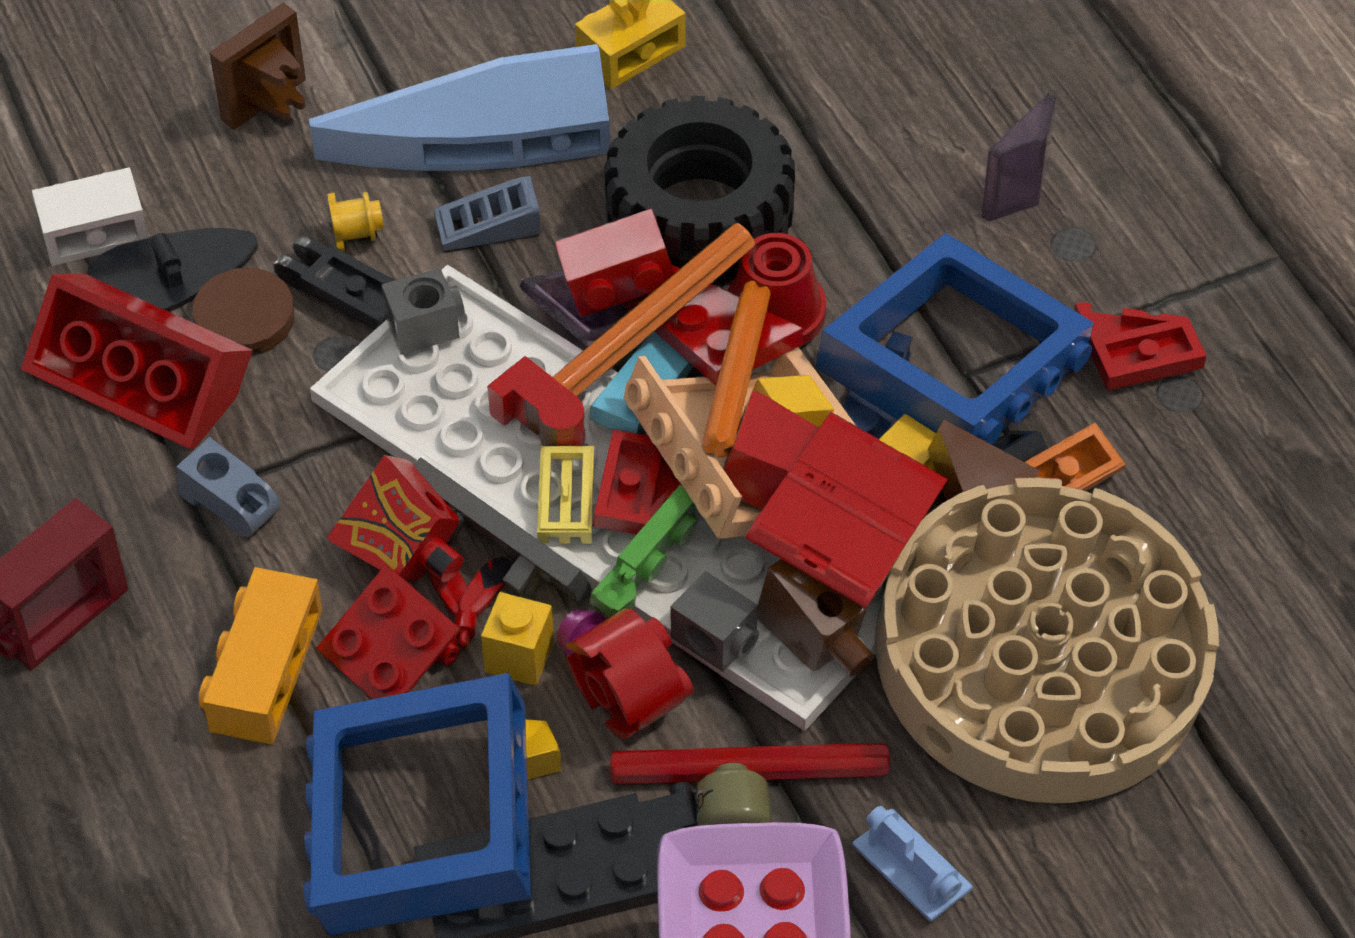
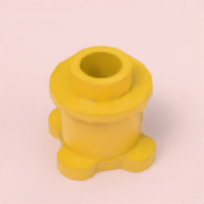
[327,192,384,252]

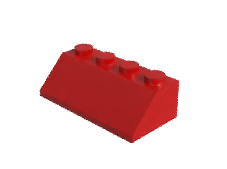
[21,273,253,449]

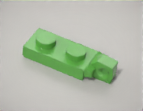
[590,485,699,617]

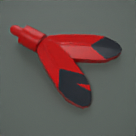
[429,557,510,647]

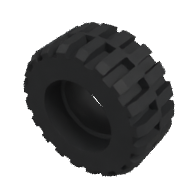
[604,96,795,284]

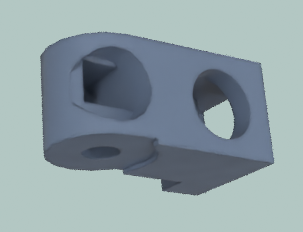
[176,437,281,537]

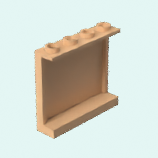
[623,347,856,539]

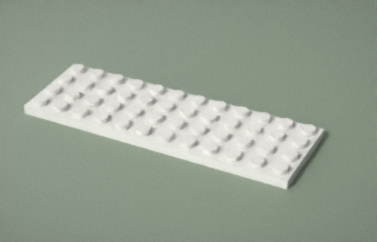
[310,265,890,731]

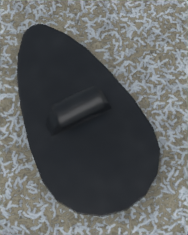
[87,228,258,312]

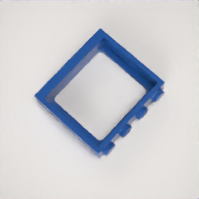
[815,233,1094,445]
[303,673,531,935]

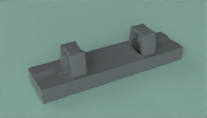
[414,457,593,605]

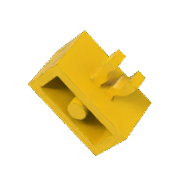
[575,0,686,89]

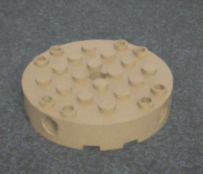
[875,478,1219,803]

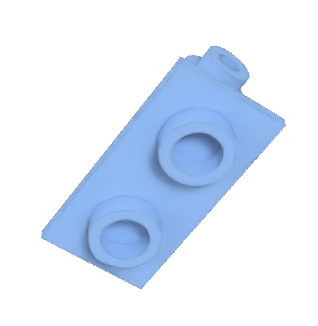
[852,806,973,922]

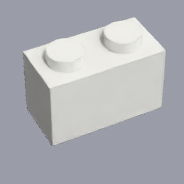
[32,167,148,266]

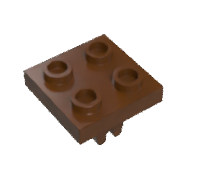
[209,2,306,130]

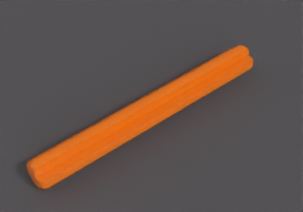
[552,223,755,397]
[702,281,771,458]

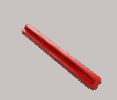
[610,743,890,784]

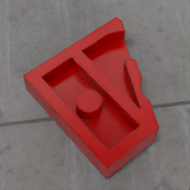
[1074,302,1207,391]
[592,429,682,535]

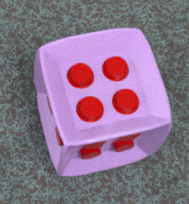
[657,822,851,938]

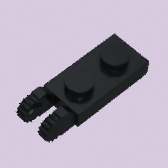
[272,236,395,330]

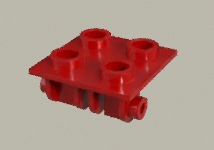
[316,564,461,699]

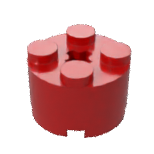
[566,608,694,739]

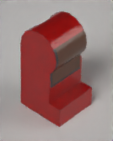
[487,356,586,446]

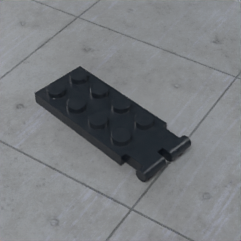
[414,782,697,938]

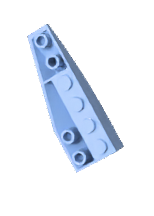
[309,44,610,171]

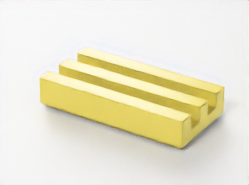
[537,446,594,544]

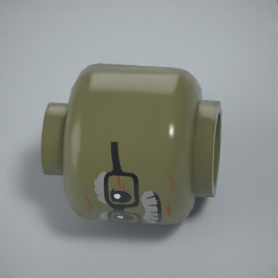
[695,763,772,826]

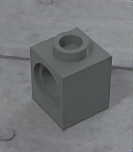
[381,268,465,355]
[670,571,759,672]

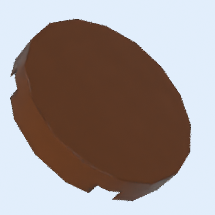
[192,268,294,353]

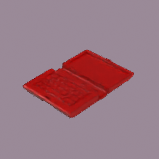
[745,412,948,608]

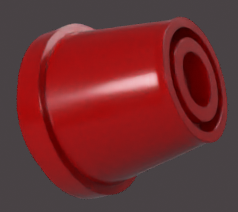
[727,233,827,347]

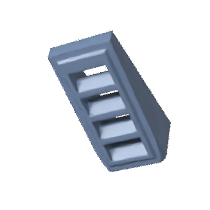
[434,176,541,252]

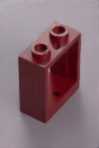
[0,497,129,671]

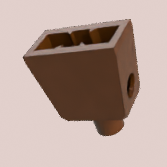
[757,559,875,677]

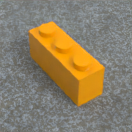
[199,567,323,745]

